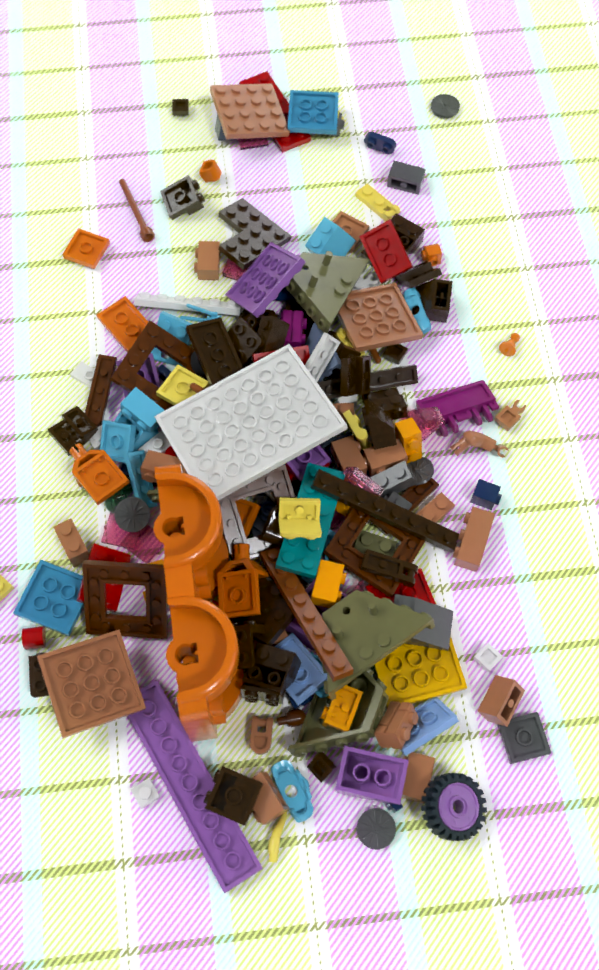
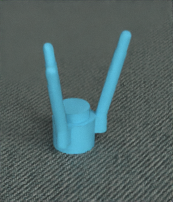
[180,304,222,322]

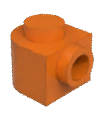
[199,159,222,183]
[421,243,442,267]

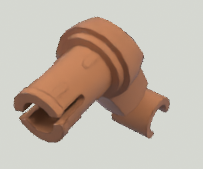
[450,430,509,458]

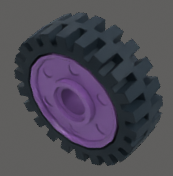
[421,773,487,841]

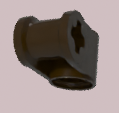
[261,506,284,546]

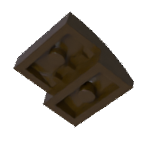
[395,262,442,288]
[340,355,371,397]
[47,406,98,456]

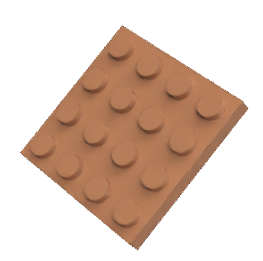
[210,84,290,139]
[337,283,423,352]
[37,630,146,739]

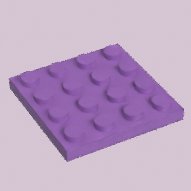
[225,242,306,318]

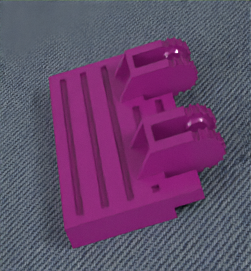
[416,379,499,437]

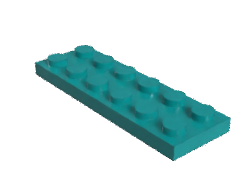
[275,462,346,579]

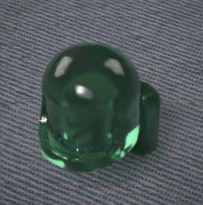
[104,477,133,514]

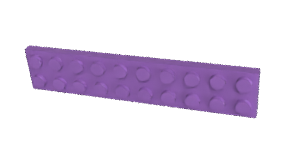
[128,680,263,894]

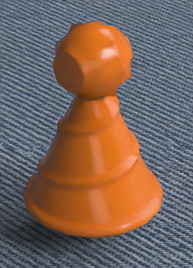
[499,333,520,356]

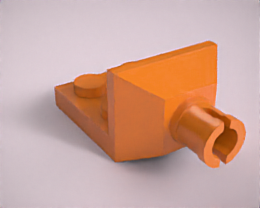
[69,443,130,505]
[217,544,268,619]

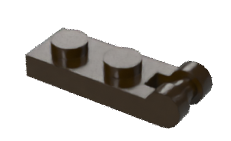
[360,549,418,587]

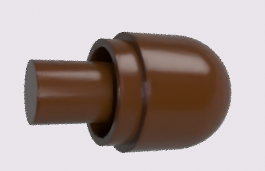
[276,709,306,728]

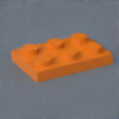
[96,296,148,353]

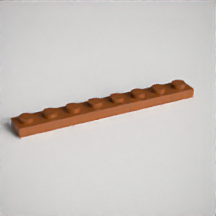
[260,547,354,682]

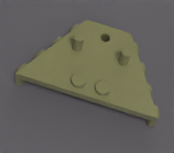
[286,251,370,334]
[322,590,435,700]
[287,668,389,757]

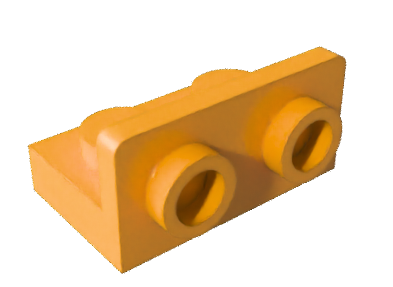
[320,685,363,732]

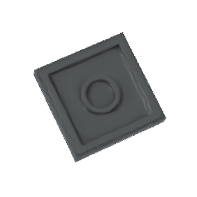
[497,712,552,765]

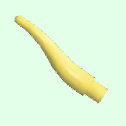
[268,811,288,863]

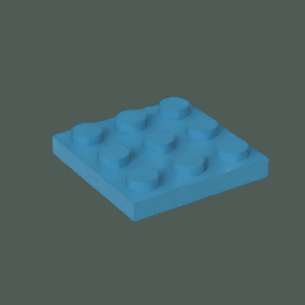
[288,90,339,135]
[13,560,84,637]

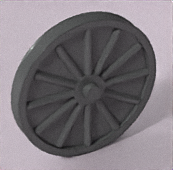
[431,94,460,118]
[408,457,434,485]
[114,497,150,532]
[357,808,396,850]

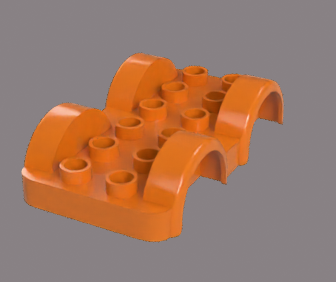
[153,464,244,742]

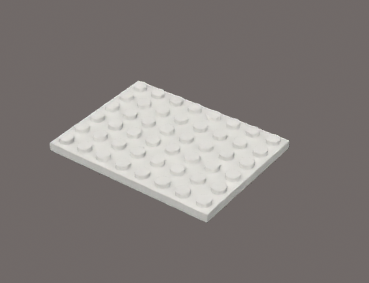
[154,344,348,500]

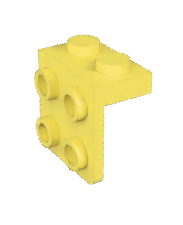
[278,497,322,540]

